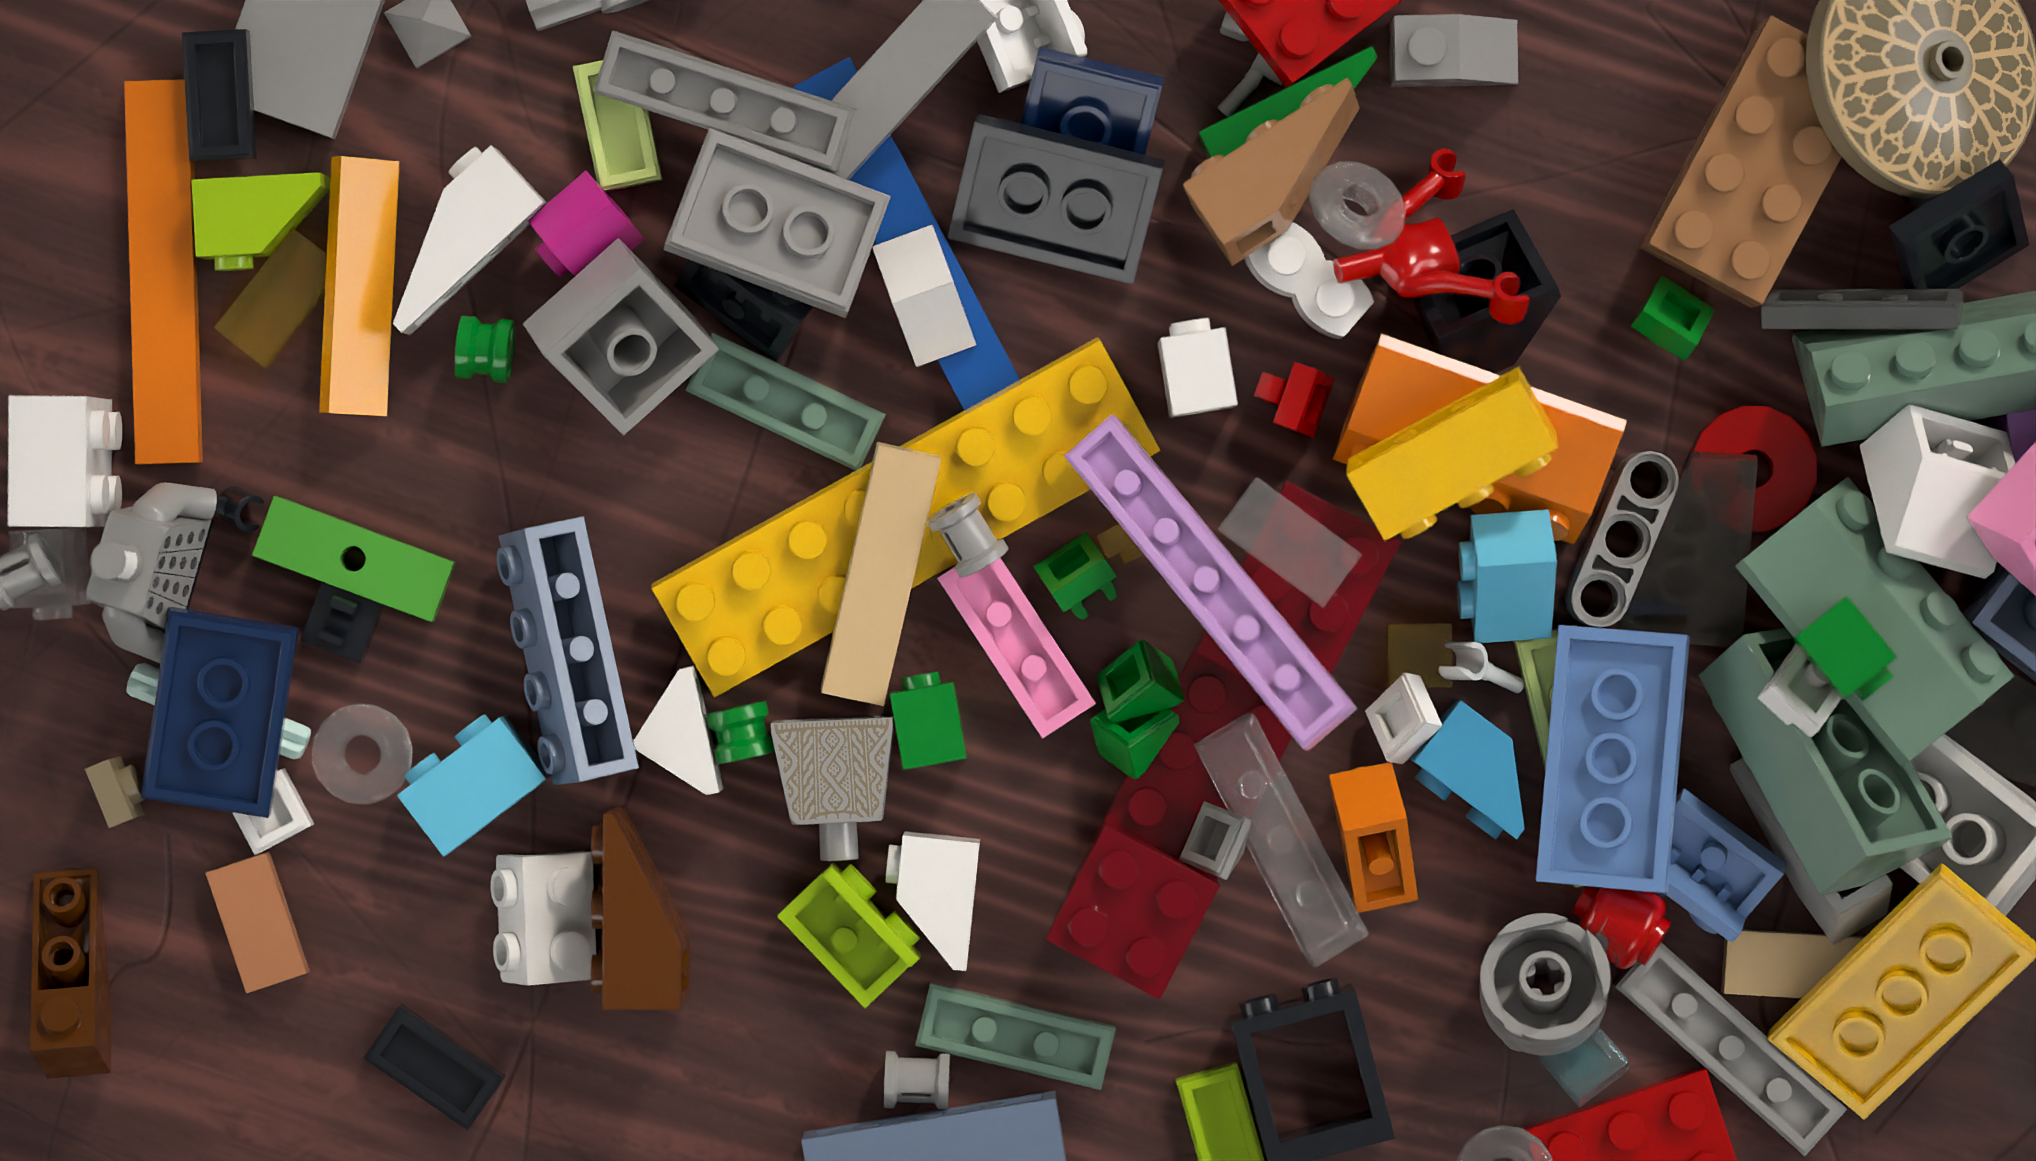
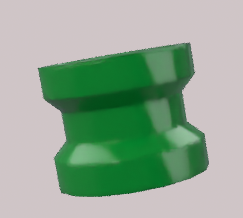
[455,315,515,383]
[704,701,775,765]

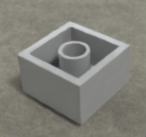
[523,238,719,435]

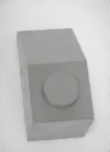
[1389,14,1518,87]

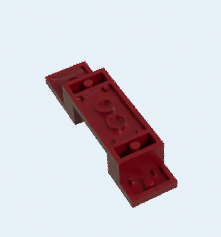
[1045,481,1402,1000]

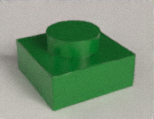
[1631,275,1715,361]

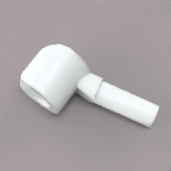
[1438,642,1525,693]

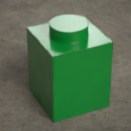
[1793,596,1897,701]
[890,671,967,770]

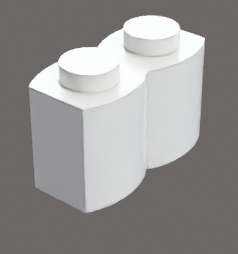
[1244,222,1374,339]

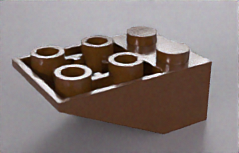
[591,807,690,1010]

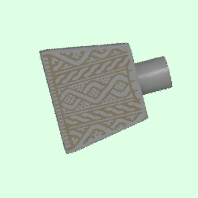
[771,715,895,861]

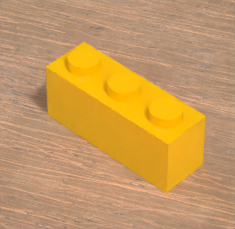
[1346,366,1558,541]

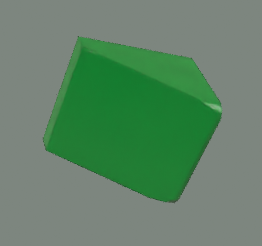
[1096,639,1184,723]
[1090,708,1180,780]

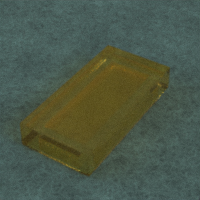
[214,228,327,368]

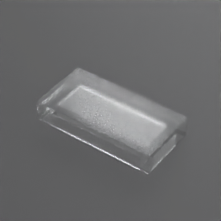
[1217,477,1362,607]

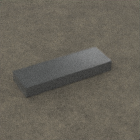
[1761,289,1963,329]

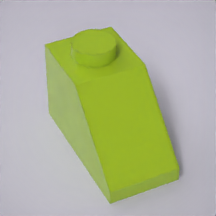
[192,173,330,271]

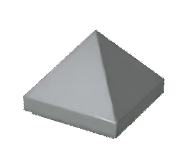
[384,0,472,68]
[1179,801,1252,880]

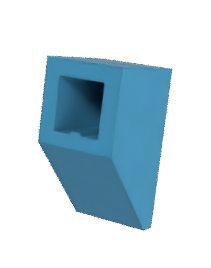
[1409,698,1525,839]

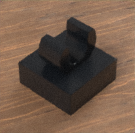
[300,582,384,663]

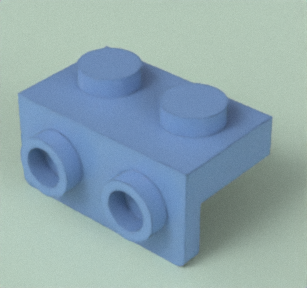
[1655,789,1787,942]

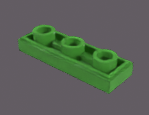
[252,496,457,622]

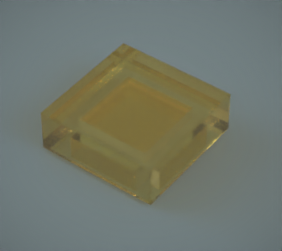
[1386,623,1453,688]

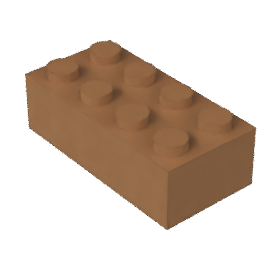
[1639,15,1842,308]

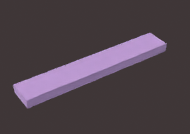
[1064,414,1358,751]

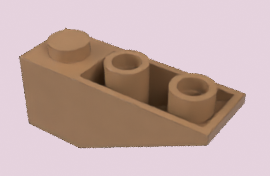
[1183,78,1360,266]

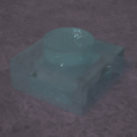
[1539,1027,1629,1108]

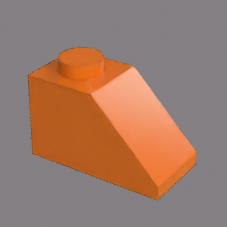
[1329,762,1418,913]

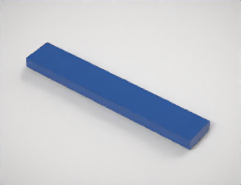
[793,57,1020,410]

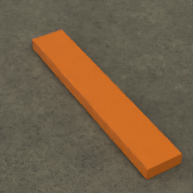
[124,79,203,464]

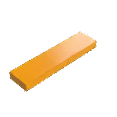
[319,156,399,416]

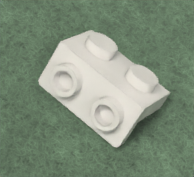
[977,0,1087,93]
[491,851,596,986]

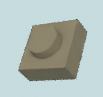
[85,756,146,828]

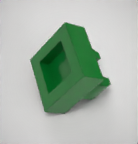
[1033,531,1117,620]

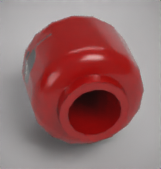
[1572,886,1672,969]

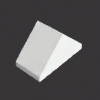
[872,225,976,367]
[633,665,724,795]

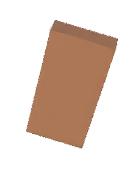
[206,851,310,994]

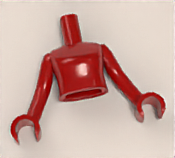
[1333,148,1530,324]

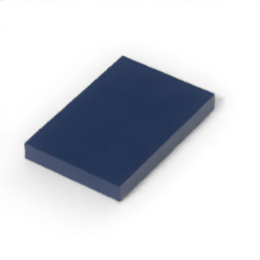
[141,607,299,818]

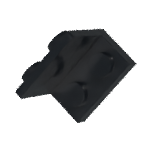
[674,259,814,362]

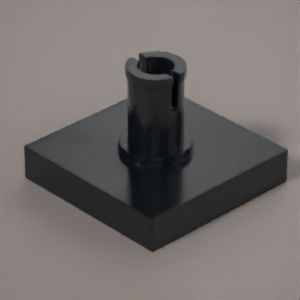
[1889,159,2029,289]

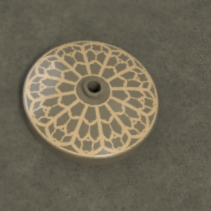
[1806,0,2036,199]

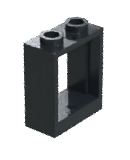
[1229,977,1395,1161]

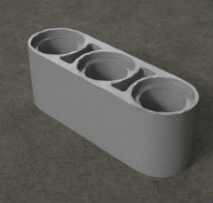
[1564,451,1679,628]

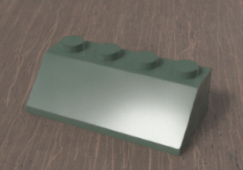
[1792,290,2036,447]
[1735,477,2014,767]
[1698,627,1953,896]

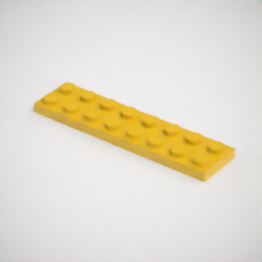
[651,337,1161,698]

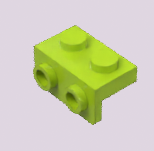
[777,862,921,1008]

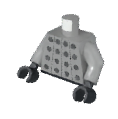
[86,482,264,663]

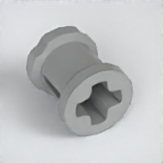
[927,493,1009,578]
[0,531,64,611]
[884,1050,950,1109]

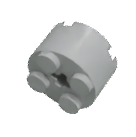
[1479,913,1611,1055]

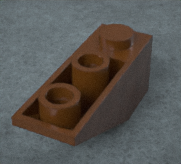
[30,868,112,1079]

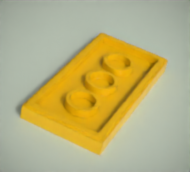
[1767,863,2036,1120]

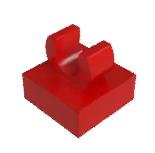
[1254,362,1335,439]

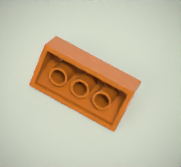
[1333,334,1627,545]

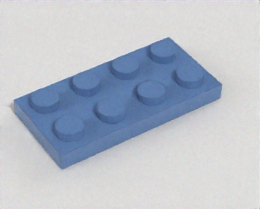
[1536,625,1690,894]

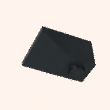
[1412,209,1561,374]

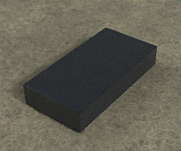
[182,29,257,162]
[363,1004,506,1130]

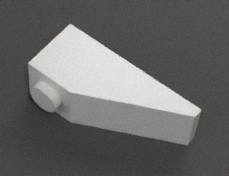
[393,145,547,335]

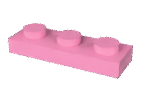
[937,558,1096,739]

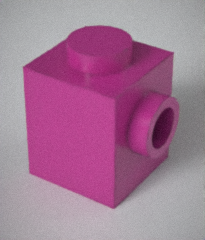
[528,170,645,278]

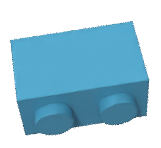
[1457,510,1557,643]
[397,714,551,857]

